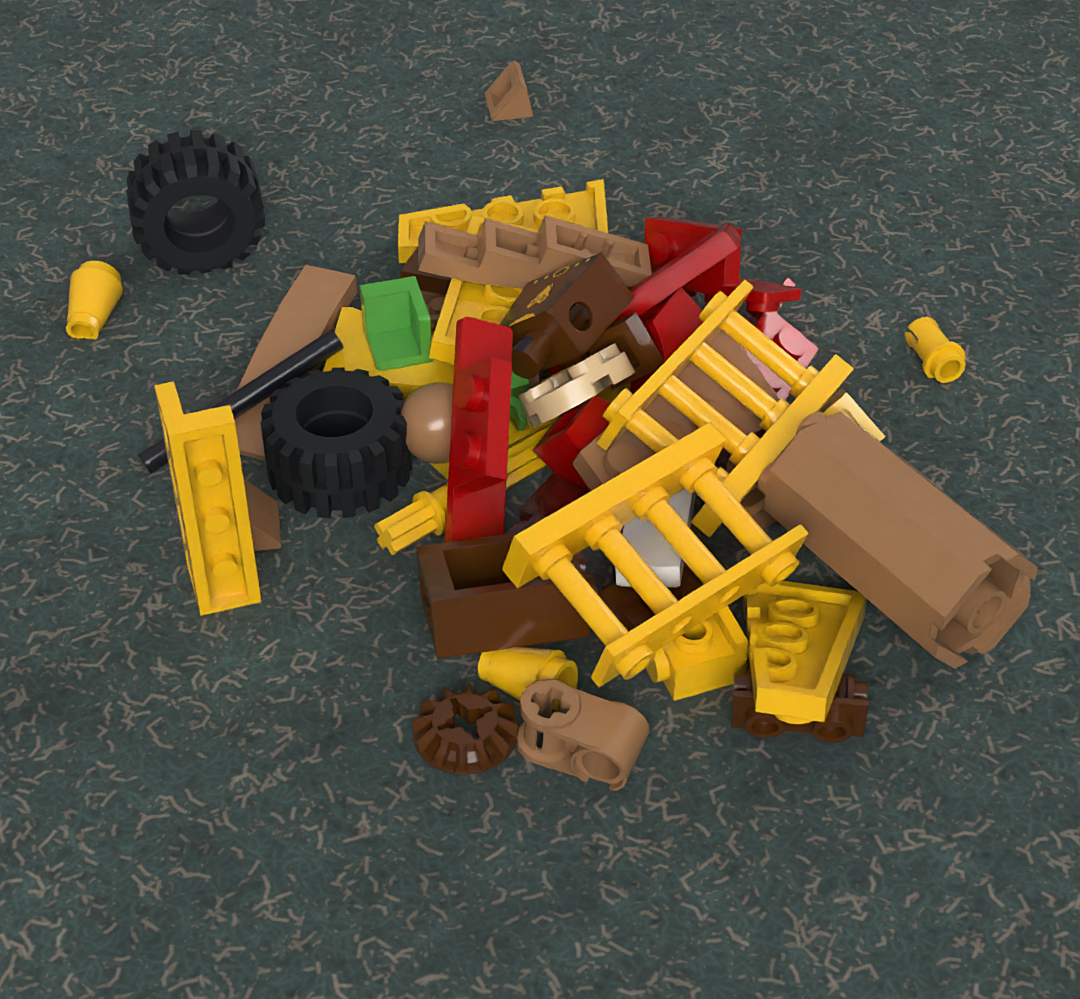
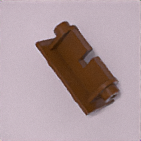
[731,667,869,743]

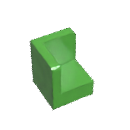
[359,276,433,371]

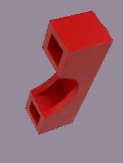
[533,287,703,497]

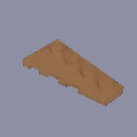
[573,330,780,491]

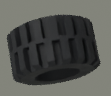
[126,130,266,275]
[260,367,413,518]

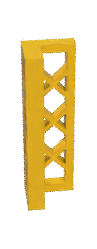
[154,381,262,616]

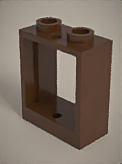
[416,532,598,659]

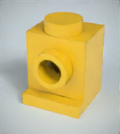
[646,606,748,701]

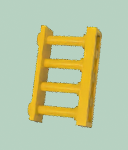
[596,280,854,538]
[502,422,809,687]

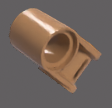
[516,679,650,791]

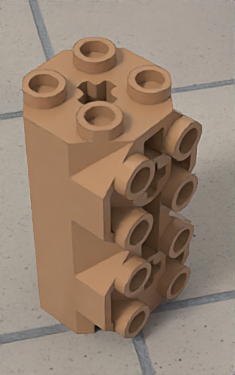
[758,411,1038,669]

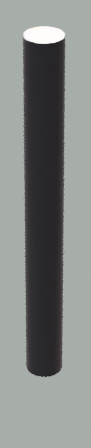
[138,329,344,474]

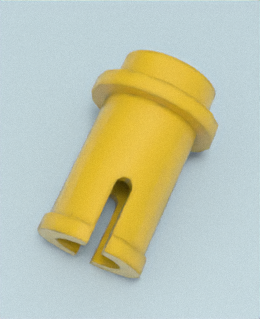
[904,317,966,383]

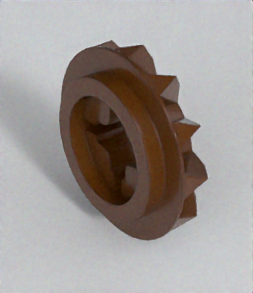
[413,683,518,775]

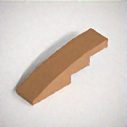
[418,215,652,289]
[235,265,357,461]

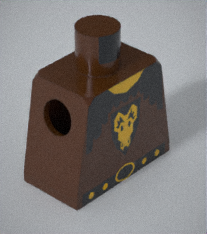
[499,252,634,379]

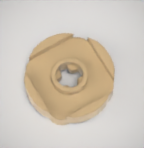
[518,343,635,428]

